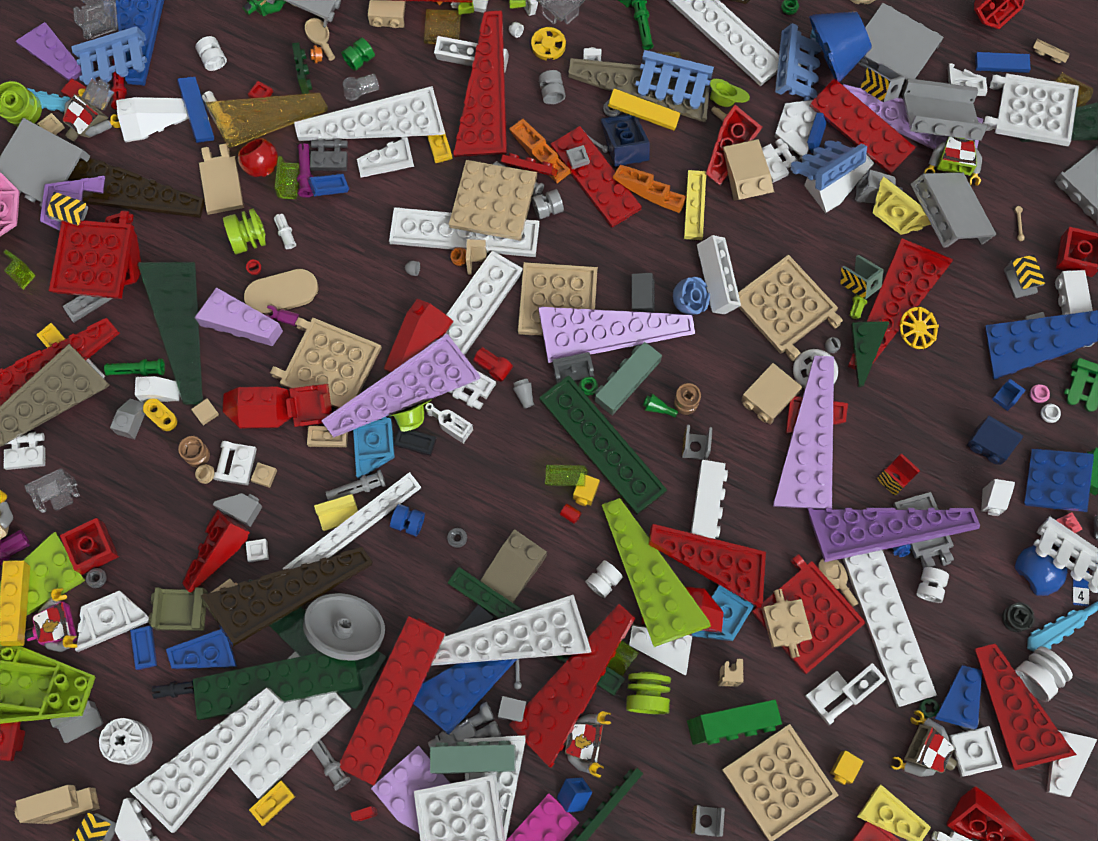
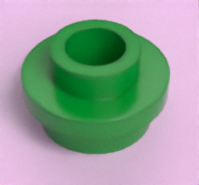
[781,0,799,15]
[579,377,598,396]

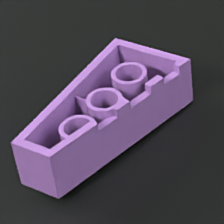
[195,288,283,346]

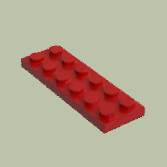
[810,78,916,175]
[550,126,642,228]

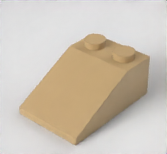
[723,139,774,201]

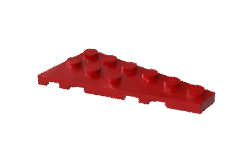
[648,524,766,608]

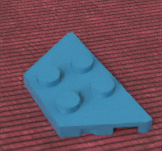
[353,417,395,479]
[692,585,754,641]

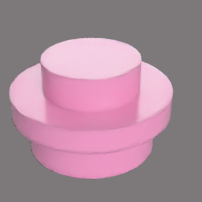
[1030,384,1050,403]

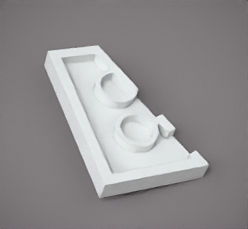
[357,136,414,178]
[629,624,692,675]
[1047,730,1097,797]

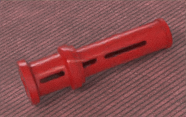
[111,59,127,110]

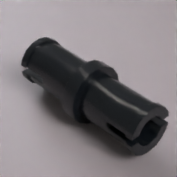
[152,680,194,699]

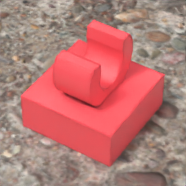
[1056,512,1082,533]

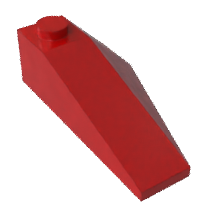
[705,105,763,185]
[384,299,454,372]
[182,510,250,593]
[947,786,1035,841]

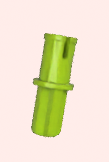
[849,294,867,319]

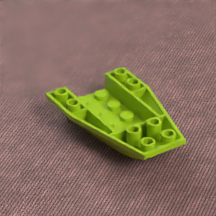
[0,645,96,724]

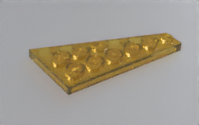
[205,93,328,148]

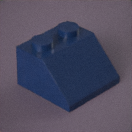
[967,416,1023,465]

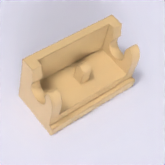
[718,659,743,687]

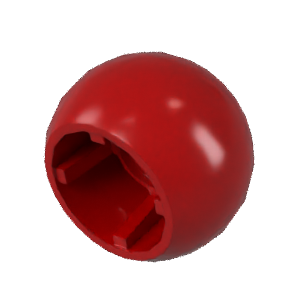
[238,138,278,177]

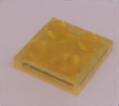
[424,9,461,44]

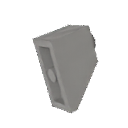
[110,399,145,440]
[213,494,262,527]

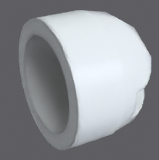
[509,22,524,38]

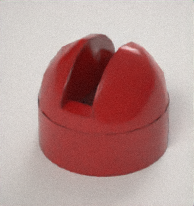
[246,259,262,275]

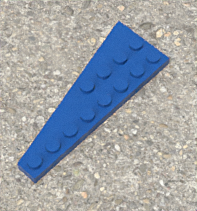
[985,310,1098,380]

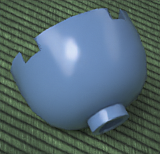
[672,277,710,315]

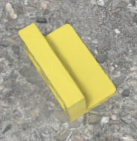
[314,494,358,531]

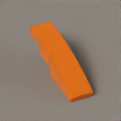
[509,119,571,183]
[613,164,687,213]

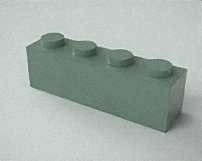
[595,341,662,415]
[430,741,516,774]

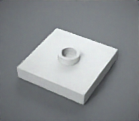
[948,726,1002,777]

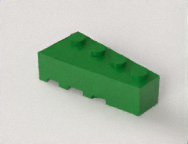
[687,700,782,745]

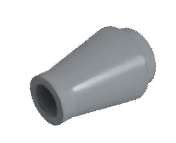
[513,379,534,408]

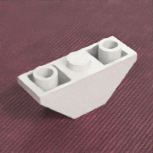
[114,798,160,841]

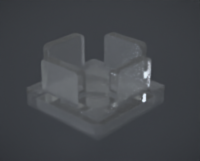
[73,0,117,40]
[537,0,585,24]
[24,468,79,513]

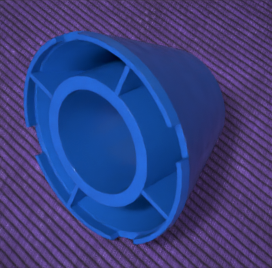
[809,11,872,82]

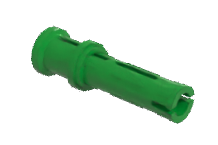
[631,0,654,50]
[104,358,165,376]

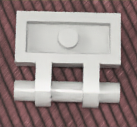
[762,139,798,183]
[449,370,496,410]
[4,432,45,470]

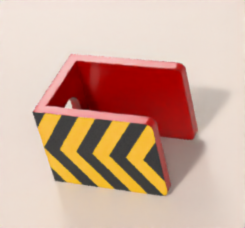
[877,453,920,496]

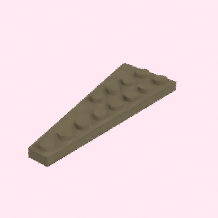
[568,58,710,122]
[0,344,110,447]

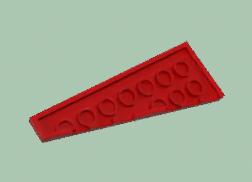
[453,11,507,157]
[847,238,953,370]
[0,318,120,406]
[509,604,635,767]

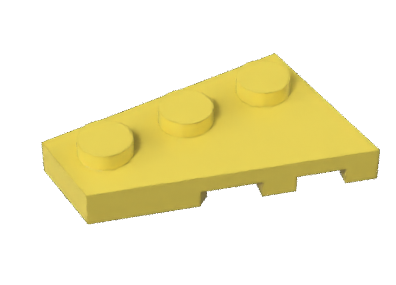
[857,784,931,841]

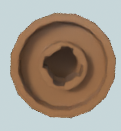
[674,383,701,415]
[178,436,210,468]

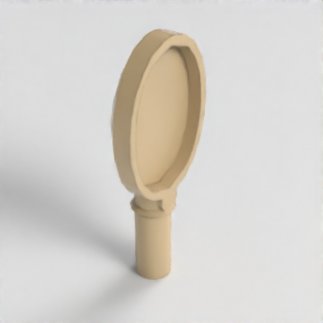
[305,18,335,61]
[818,559,859,607]

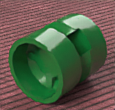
[341,37,375,71]

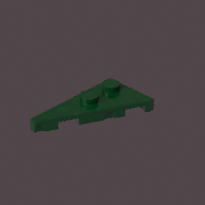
[851,321,889,387]

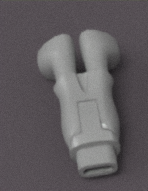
[428,702,502,747]

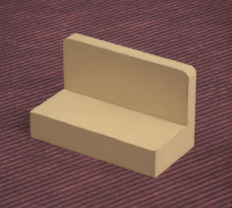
[466,239,487,275]

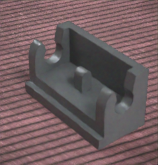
[632,273,655,313]
[552,352,594,384]

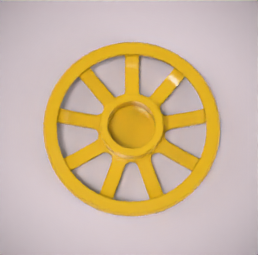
[900,307,939,349]

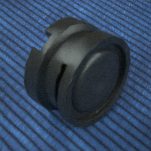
[1002,602,1035,632]

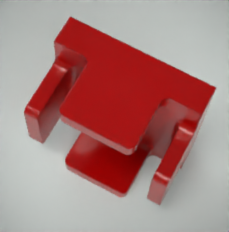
[286,384,332,427]
[0,722,25,761]

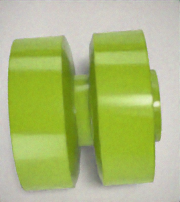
[0,81,42,127]

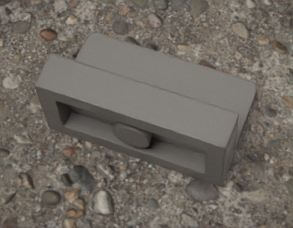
[50,700,103,743]

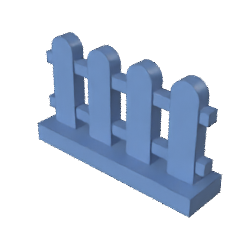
[775,23,822,101]
[72,26,147,87]
[635,50,714,109]
[791,141,867,191]

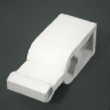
[425,403,473,444]

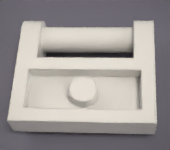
[213,441,257,485]
[805,671,853,725]

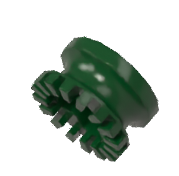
[918,699,939,718]

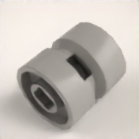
[539,70,566,104]
[532,189,564,220]

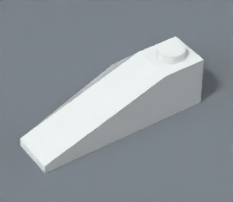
[116,97,188,142]
[804,155,874,213]

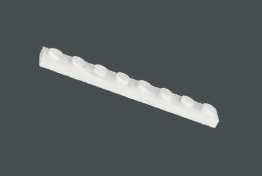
[283,472,421,570]

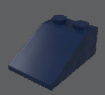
[601,114,650,166]

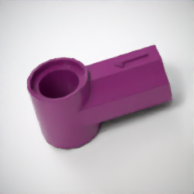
[0,530,30,565]

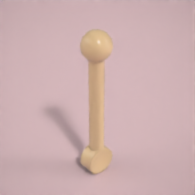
[1014,206,1025,241]

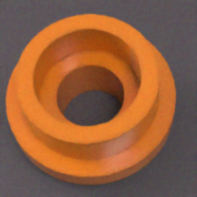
[310,45,322,63]
[450,248,466,266]

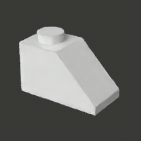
[135,376,180,402]
[981,479,1015,516]
[841,663,886,706]

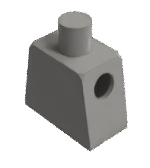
[856,170,903,203]

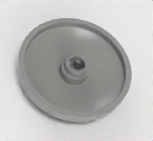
[303,593,385,660]

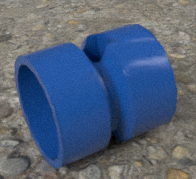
[390,504,425,536]

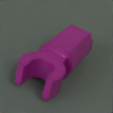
[266,305,299,326]

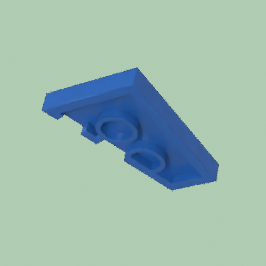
[935,665,982,729]

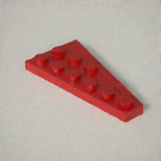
[974,644,1077,770]

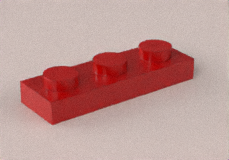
[501,153,558,177]

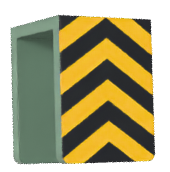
[840,255,883,300]

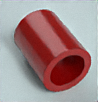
[560,504,582,524]

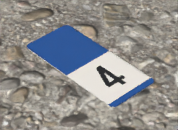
[1073,571,1089,606]

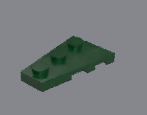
[292,42,312,98]

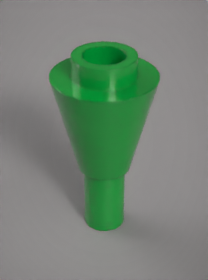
[643,393,678,417]

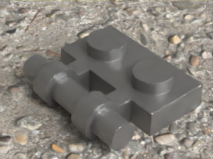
[310,139,348,171]

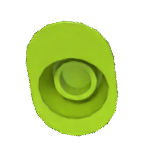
[710,79,750,107]
[389,399,432,432]

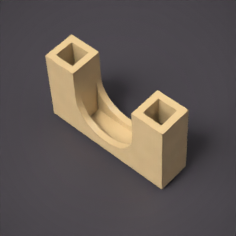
[15,785,100,824]

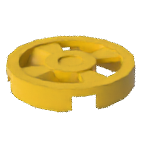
[531,27,566,60]

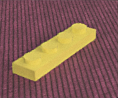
[684,170,706,240]

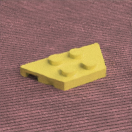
[873,177,931,235]

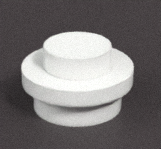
[1041,404,1061,423]

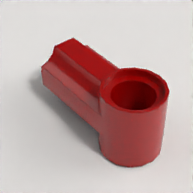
[473,347,513,382]

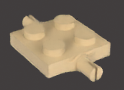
[762,589,812,658]

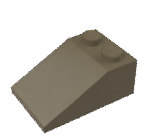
[480,529,547,603]

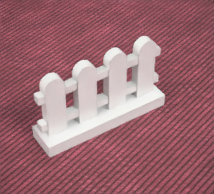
[1033,516,1098,593]

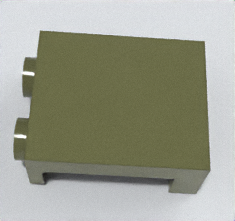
[149,587,208,631]

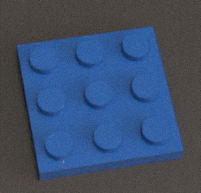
[1025,449,1094,512]

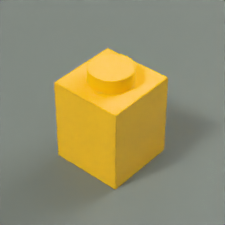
[573,473,600,506]
[830,750,864,785]

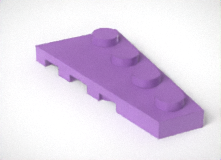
[16,22,82,81]

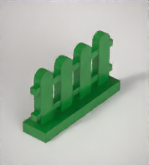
[1064,358,1098,412]

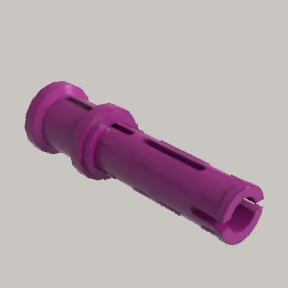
[297,143,313,198]

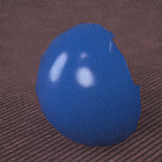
[1015,545,1068,596]

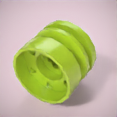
[223,208,266,254]
[626,672,671,714]

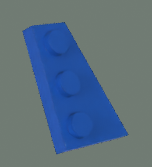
[166,629,237,669]

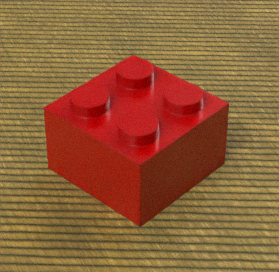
[1056,227,1098,277]
[60,518,119,575]

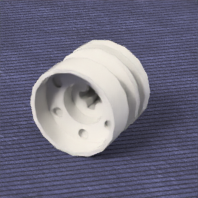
[1014,646,1073,702]
[99,718,153,765]

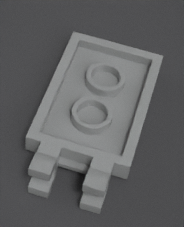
[893,492,954,568]

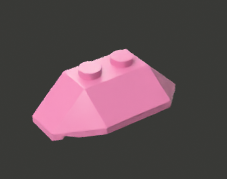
[0,172,20,236]

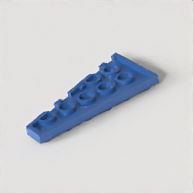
[114,0,164,86]
[413,659,517,735]

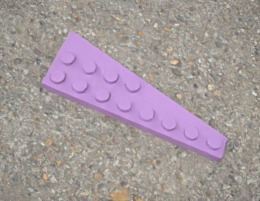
[773,356,834,509]

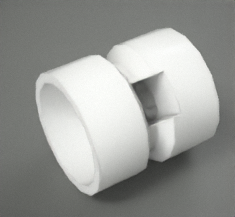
[195,36,227,71]
[585,560,623,598]
[917,567,949,603]

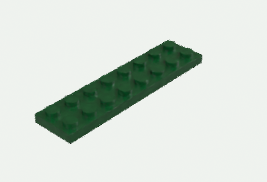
[539,375,667,515]
[193,652,360,721]

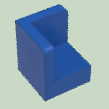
[992,379,1025,411]
[557,778,592,812]

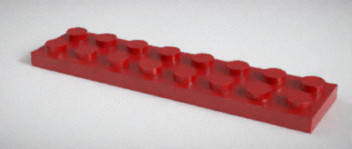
[340,616,446,786]

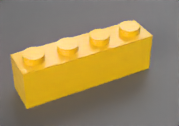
[0,560,30,646]

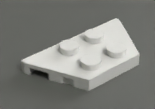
[775,100,817,160]
[75,591,149,652]

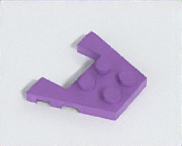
[40,176,106,231]

